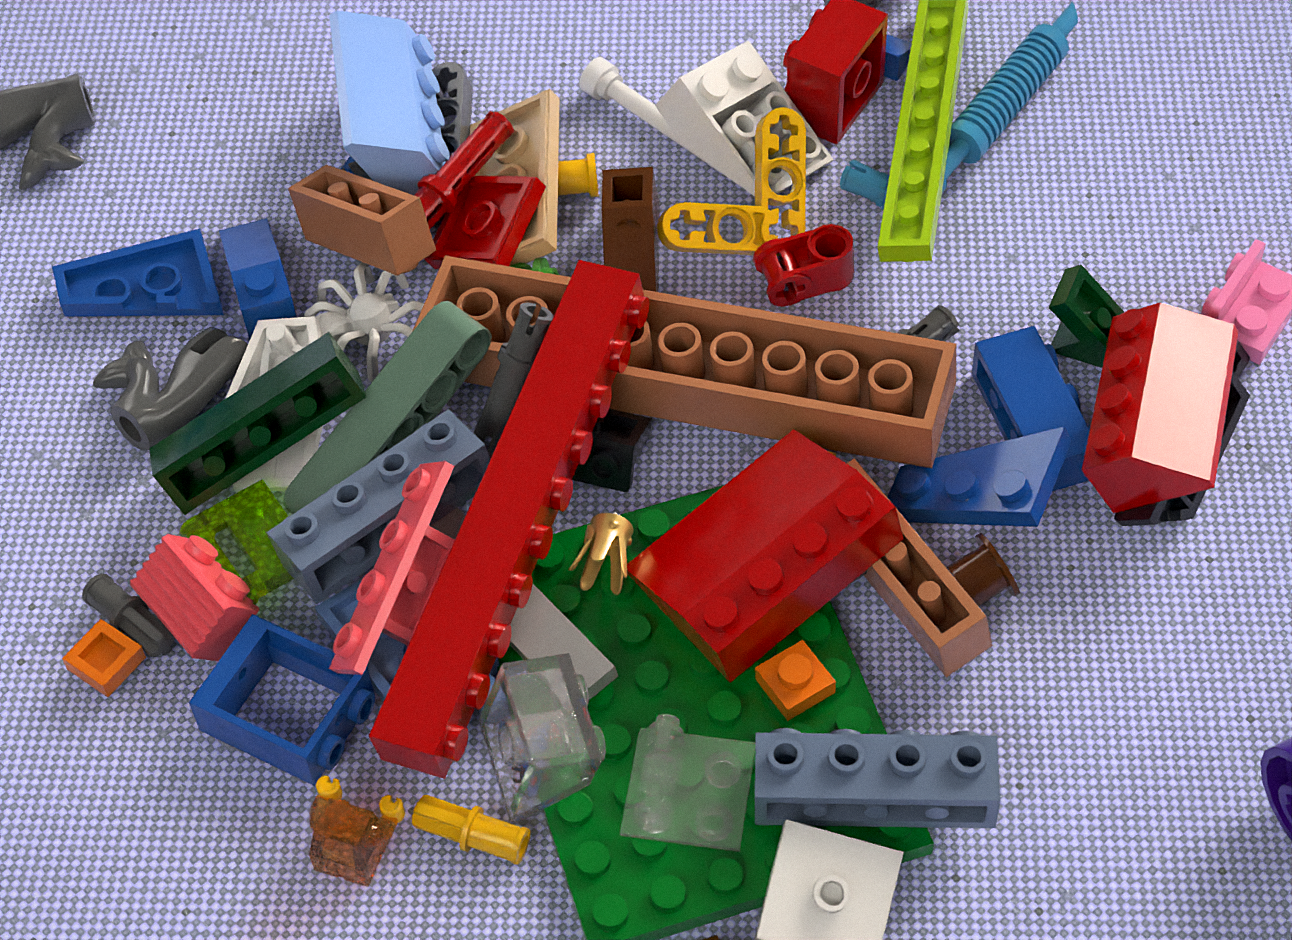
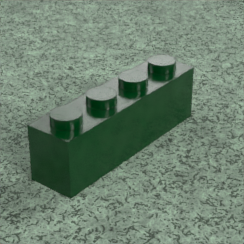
[149,332,366,515]

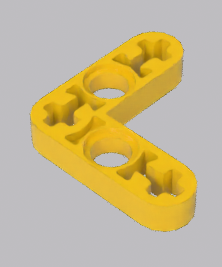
[656,107,806,256]

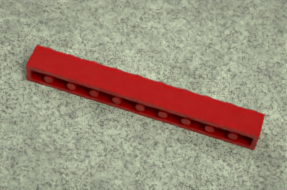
[368,260,649,779]

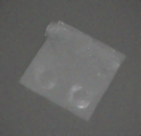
[620,714,755,852]

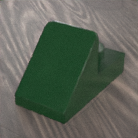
[1049,264,1124,368]

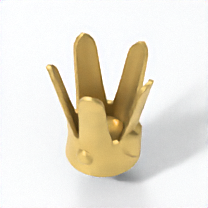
[569,512,633,595]

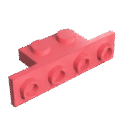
[329,461,455,675]

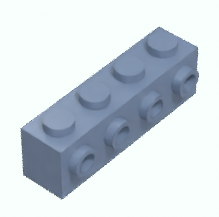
[266,409,490,604]
[755,728,1000,828]

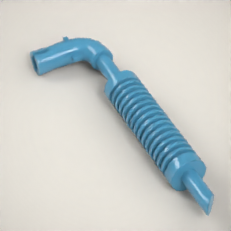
[840,1,1078,210]

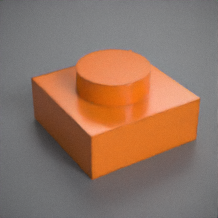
[62,619,146,697]
[755,640,836,721]

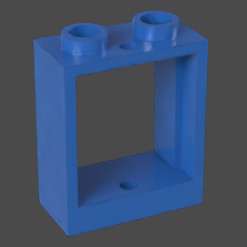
[189,614,376,786]

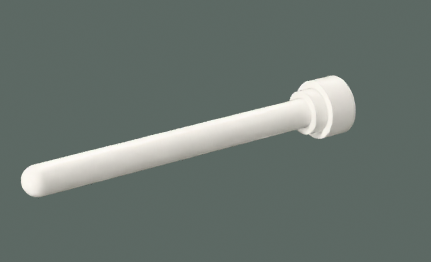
[579,57,737,184]

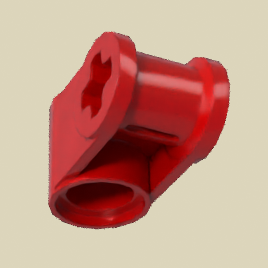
[752,224,854,307]

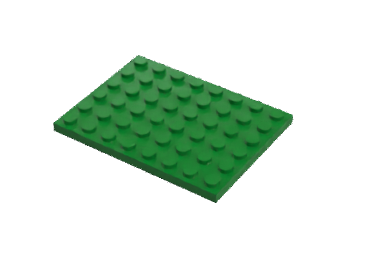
[497,485,934,940]

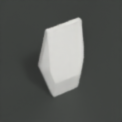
[226,316,323,493]

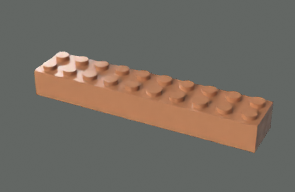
[412,256,957,469]

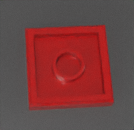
[424,176,546,269]

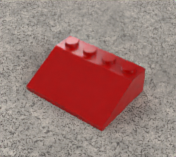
[627,429,904,683]

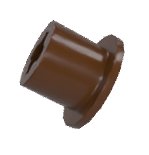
[946,533,1020,606]

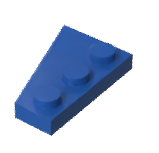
[52,228,224,317]
[887,426,1072,527]

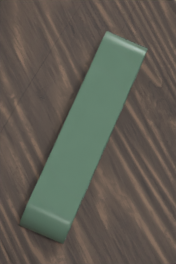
[283,301,492,514]

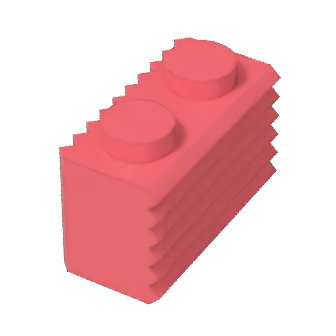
[130,534,259,661]

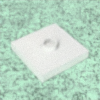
[754,820,903,940]

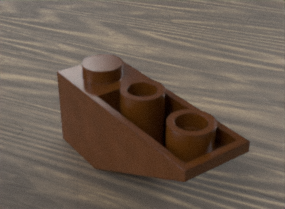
[601,167,660,292]

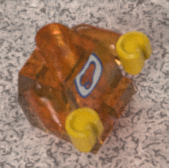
[309,775,405,887]

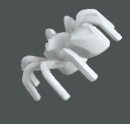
[304,262,424,382]

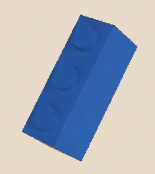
[971,325,1091,492]

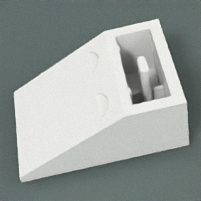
[655,40,834,196]

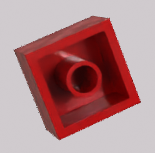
[783,0,888,145]

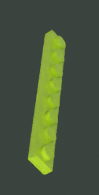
[877,0,969,262]

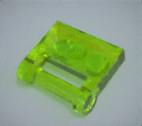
[179,479,294,605]

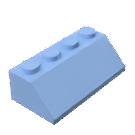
[329,10,450,195]

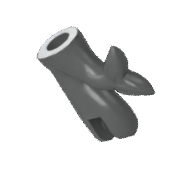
[0,74,96,190]
[93,327,248,451]

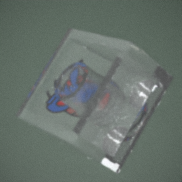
[479,653,606,823]

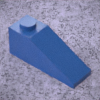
[219,218,297,341]

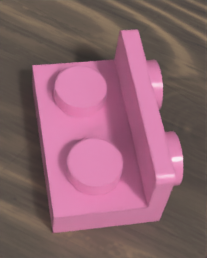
[1201,239,1292,365]

